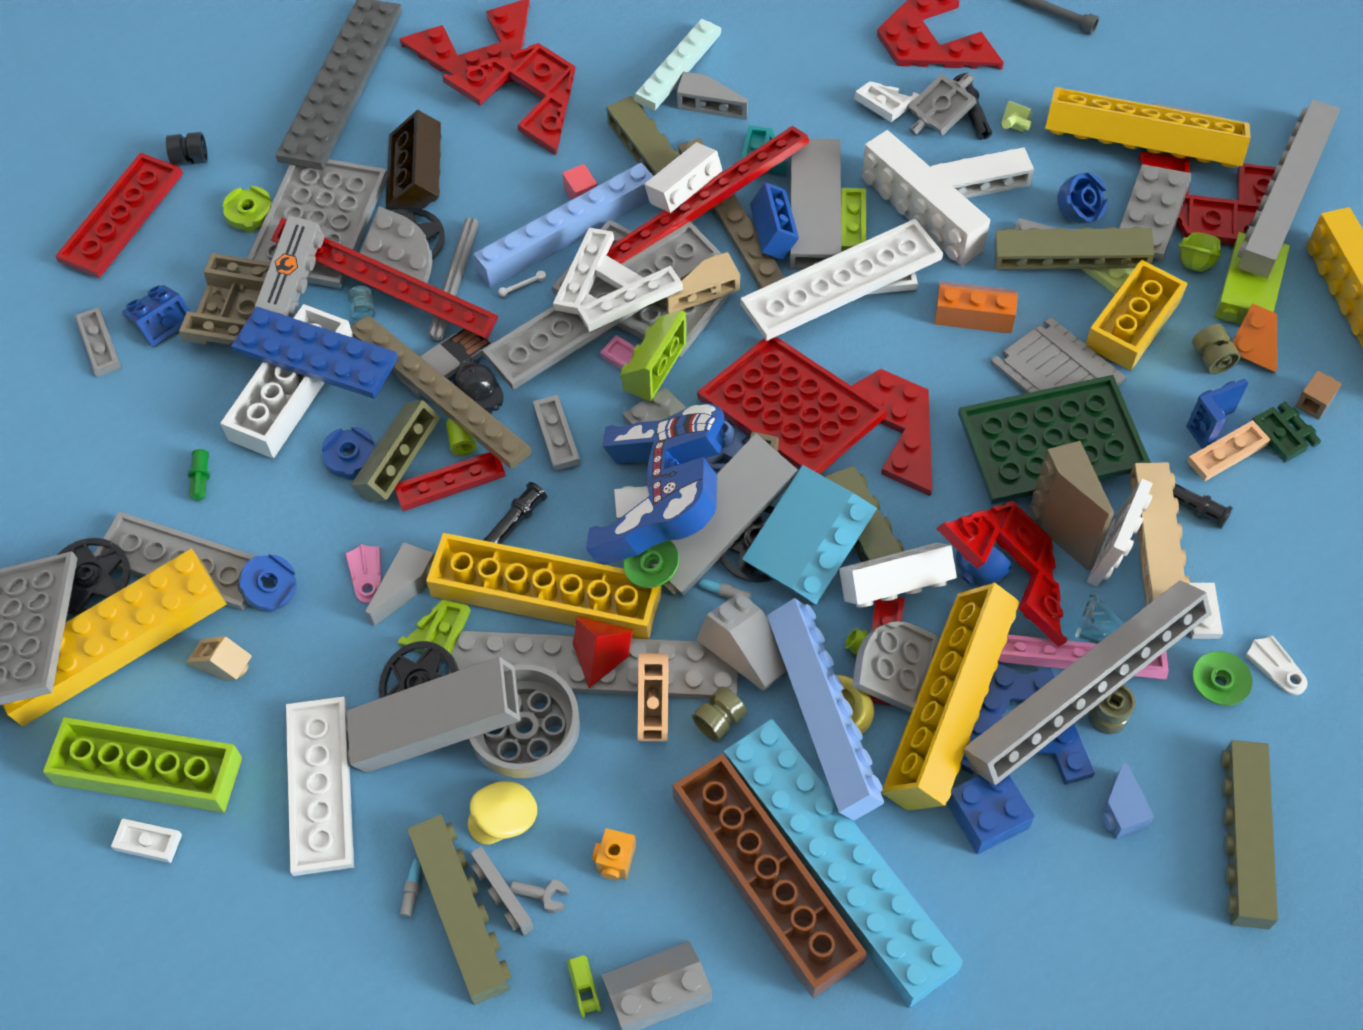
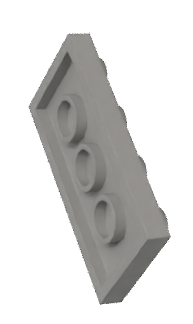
[1120,164,1192,260]

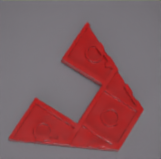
[399,0,530,84]
[877,0,1004,70]
[443,43,576,155]
[1138,151,1276,245]
[852,369,932,496]
[936,501,1067,647]

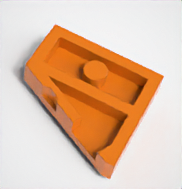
[1233,303,1277,373]

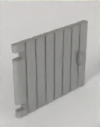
[990,317,1127,393]

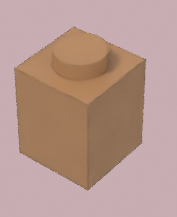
[1295,371,1342,420]

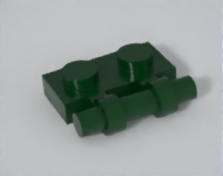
[1251,402,1321,463]

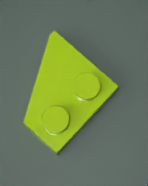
[398,600,471,658]

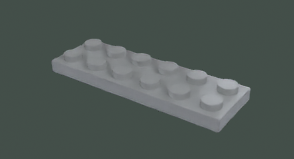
[93,511,256,611]

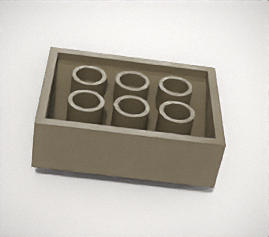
[1029,441,1114,570]

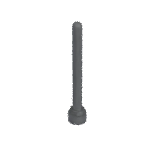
[1018,0,1099,34]

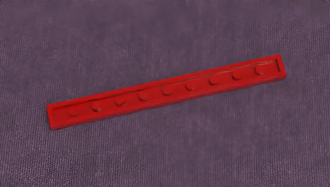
[606,125,809,264]
[271,218,499,340]

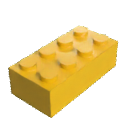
[1086,260,1188,371]

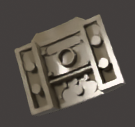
[179,253,271,345]

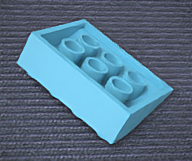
[742,465,877,605]

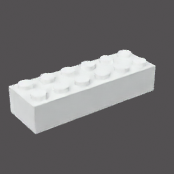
[862,130,990,267]
[220,304,353,459]

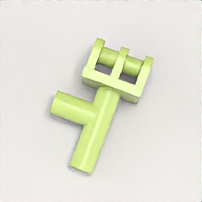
[1001,101,1032,132]

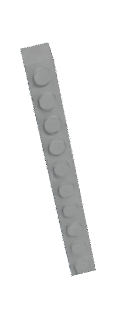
[1237,99,1341,279]
[964,580,1212,785]

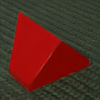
[573,616,633,688]

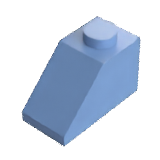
[1102,763,1155,839]

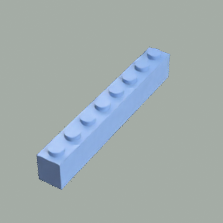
[473,163,653,289]
[767,598,884,820]

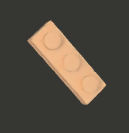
[1187,420,1271,482]

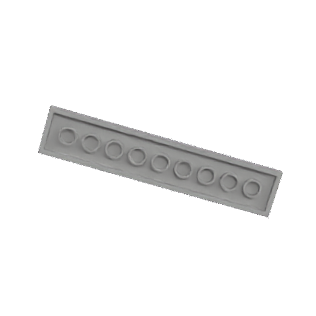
[482,221,721,390]
[449,631,738,699]

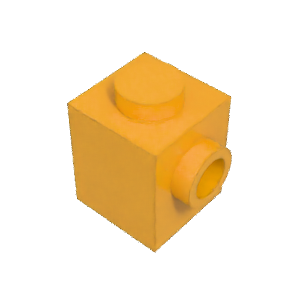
[592,828,636,881]

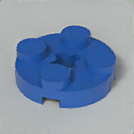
[322,427,375,480]
[238,554,297,612]

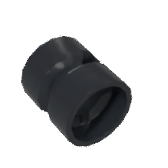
[166,131,208,166]

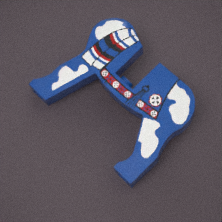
[586,403,726,565]

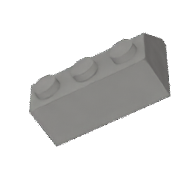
[601,941,712,1030]

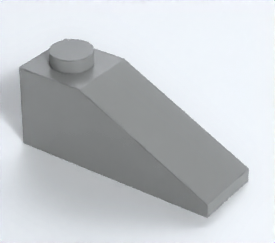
[677,72,748,120]
[365,542,435,626]

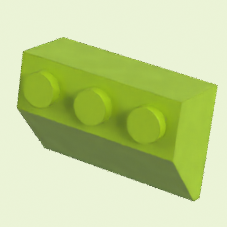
[620,310,686,401]

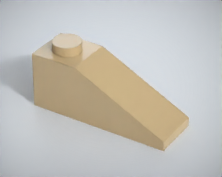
[666,252,740,314]

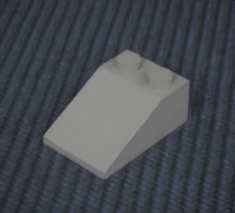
[696,593,788,691]

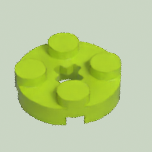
[223,186,272,233]

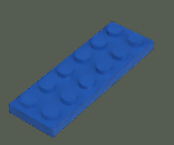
[231,306,398,399]

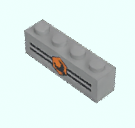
[255,215,324,318]

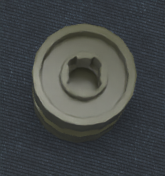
[1192,324,1241,374]
[1089,685,1136,734]
[692,686,747,742]

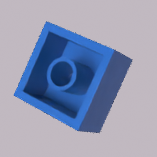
[946,775,1035,854]

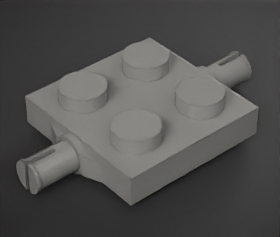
[908,72,977,136]

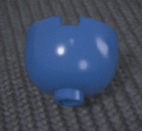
[1057,172,1108,224]
[956,546,1013,586]

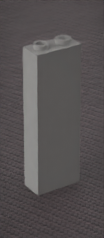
[790,139,841,270]
[651,433,797,597]
[346,657,520,773]

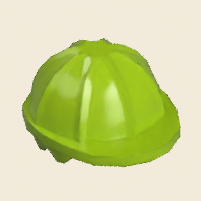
[1178,233,1222,272]

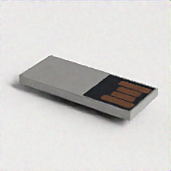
[396,328,492,398]

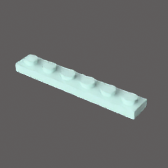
[634,19,722,111]

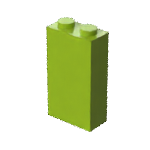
[1214,232,1290,324]

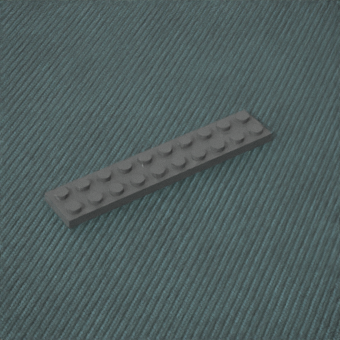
[276,0,402,170]

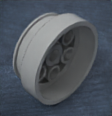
[469,664,580,779]

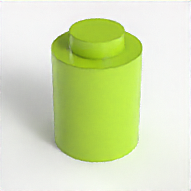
[446,418,477,456]

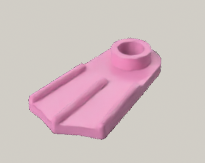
[345,544,381,604]

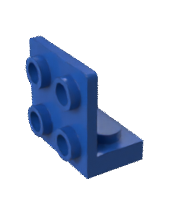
[122,285,191,347]
[1186,379,1248,449]

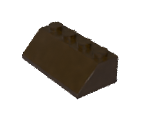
[386,109,442,210]

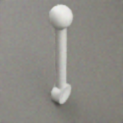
[498,271,546,297]

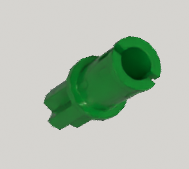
[188,449,210,501]

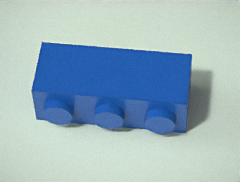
[750,182,799,260]

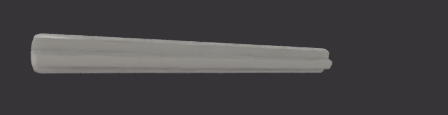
[428,217,479,342]

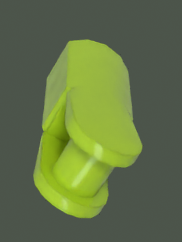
[566,955,601,1018]

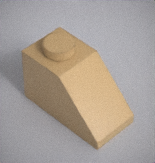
[186,636,252,681]

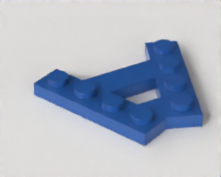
[960,663,1095,785]

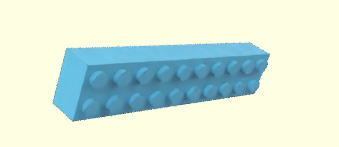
[724,719,963,1008]

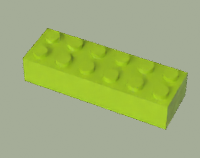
[43,717,242,813]

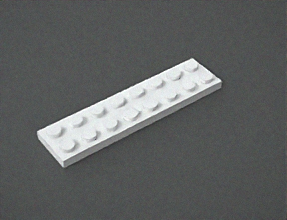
[740,219,943,341]

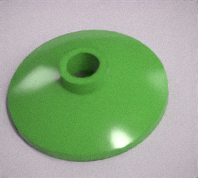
[624,540,679,588]
[1192,651,1253,706]

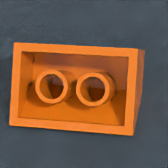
[934,281,1018,334]

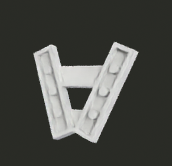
[553,228,683,332]

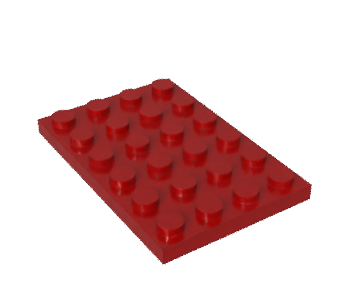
[697,337,887,474]

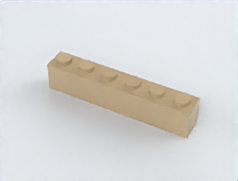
[1129,462,1190,606]

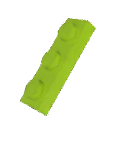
[841,188,866,252]

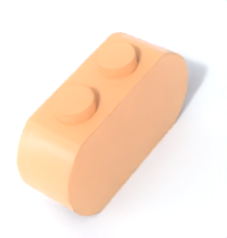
[637,653,668,742]

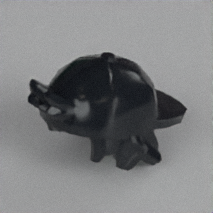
[454,357,504,414]

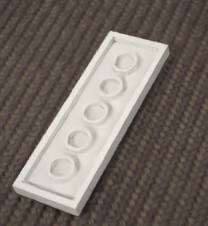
[286,696,354,876]

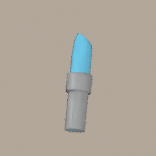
[698,579,752,600]
[399,859,422,918]

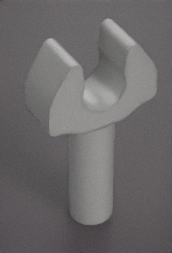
[511,879,569,913]

